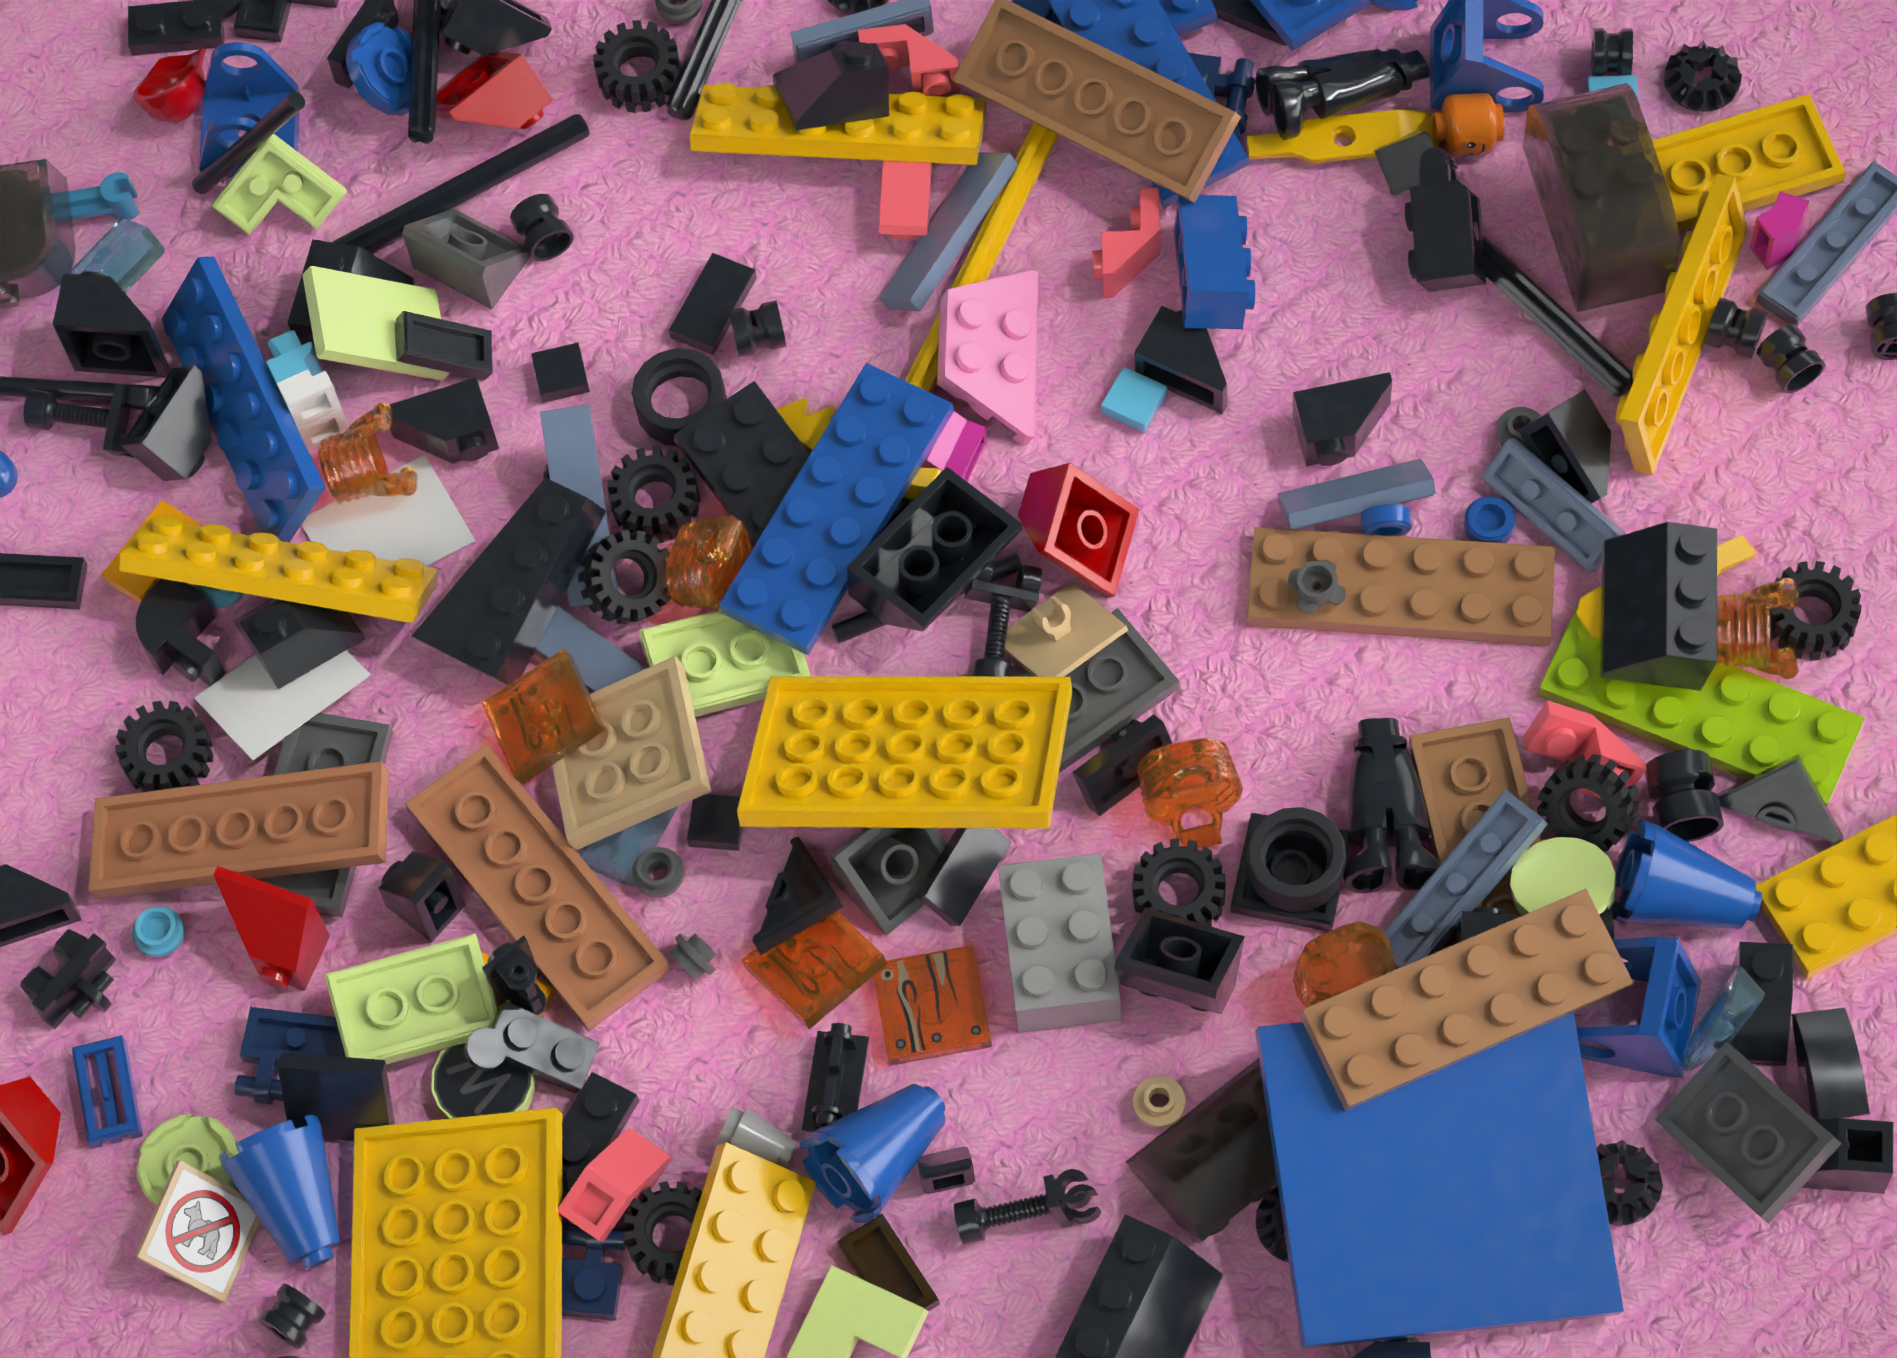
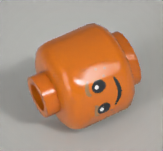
[1432,93,1505,156]

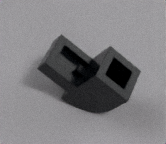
[136,578,226,686]

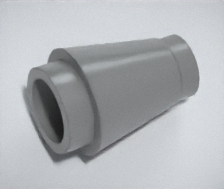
[716,1107,798,1169]

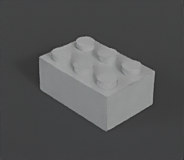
[998,853,1122,1033]

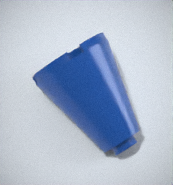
[1611,820,1762,929]
[800,1084,946,1224]
[219,1115,340,1270]

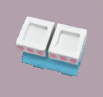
[266,331,350,451]

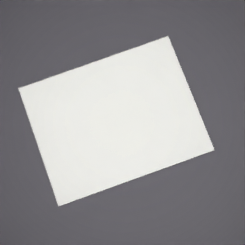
[302,455,476,567]
[194,650,371,760]

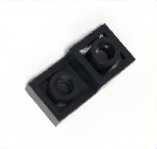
[1791,1008,1870,1120]

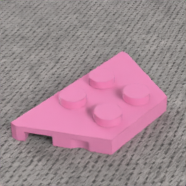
[937,270,1039,445]

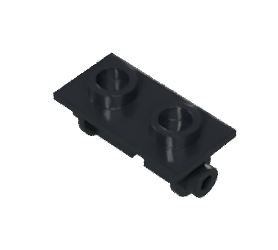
[482,935,547,1015]
[802,1023,869,1132]

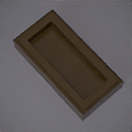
[837,1214,940,1311]

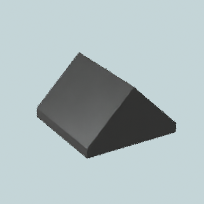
[402,208,530,309]
[830,827,947,935]

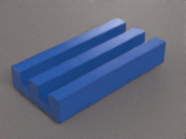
[72,1035,143,1149]

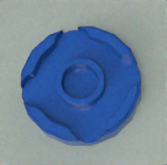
[346,22,412,116]

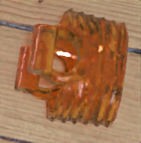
[318,403,418,504]
[665,515,752,609]
[1716,578,1799,679]
[1137,737,1243,849]
[1293,921,1395,1008]

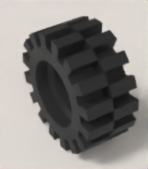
[593,20,681,113]
[607,446,700,543]
[578,530,676,624]
[1765,561,1862,661]
[115,700,214,792]
[1537,754,1639,852]
[1132,838,1226,927]
[623,1181,702,1286]

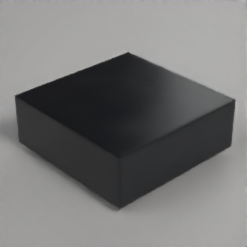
[531,342,590,403]
[687,794,742,851]

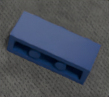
[1173,195,1255,329]

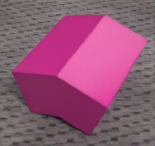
[1750,191,1809,270]
[921,411,987,482]

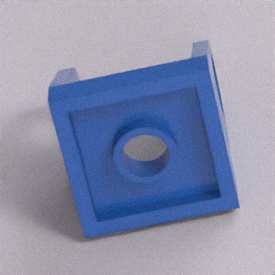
[1430,0,1544,112]
[199,42,301,178]
[1576,937,1701,1078]

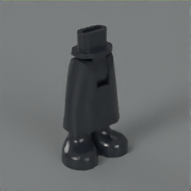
[1255,48,1430,140]
[1344,718,1440,893]

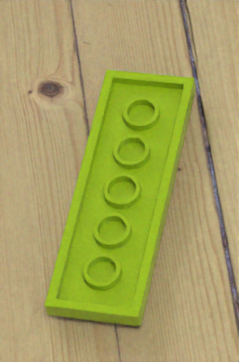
[1538,604,1865,807]

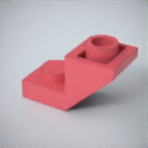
[858,24,961,96]
[879,161,934,241]
[1092,187,1161,298]
[1523,700,1647,799]
[558,1127,673,1242]

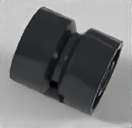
[1645,749,1724,842]

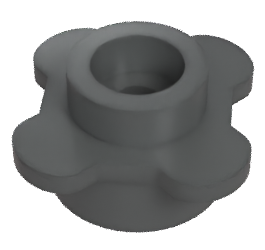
[1288,560,1346,614]

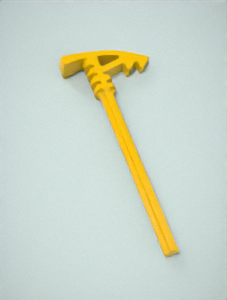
[776,123,1059,500]

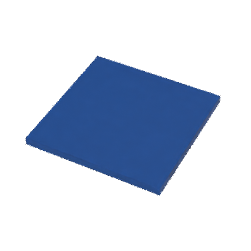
[1255,1012,1624,1349]

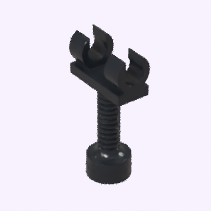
[23,384,155,458]
[964,560,1042,677]
[954,1169,1101,1245]

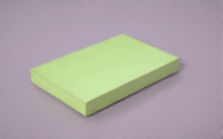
[302,266,450,381]
[639,610,811,717]
[324,933,497,1064]

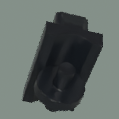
[20,929,116,1030]

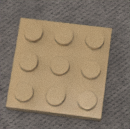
[543,656,711,850]

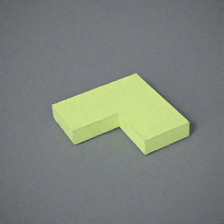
[211,134,347,235]
[786,1265,929,1358]

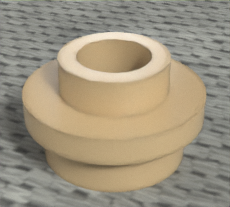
[1133,1076,1186,1129]

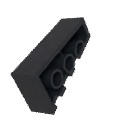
[412,477,606,689]

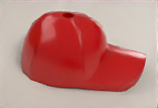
[132,46,206,124]

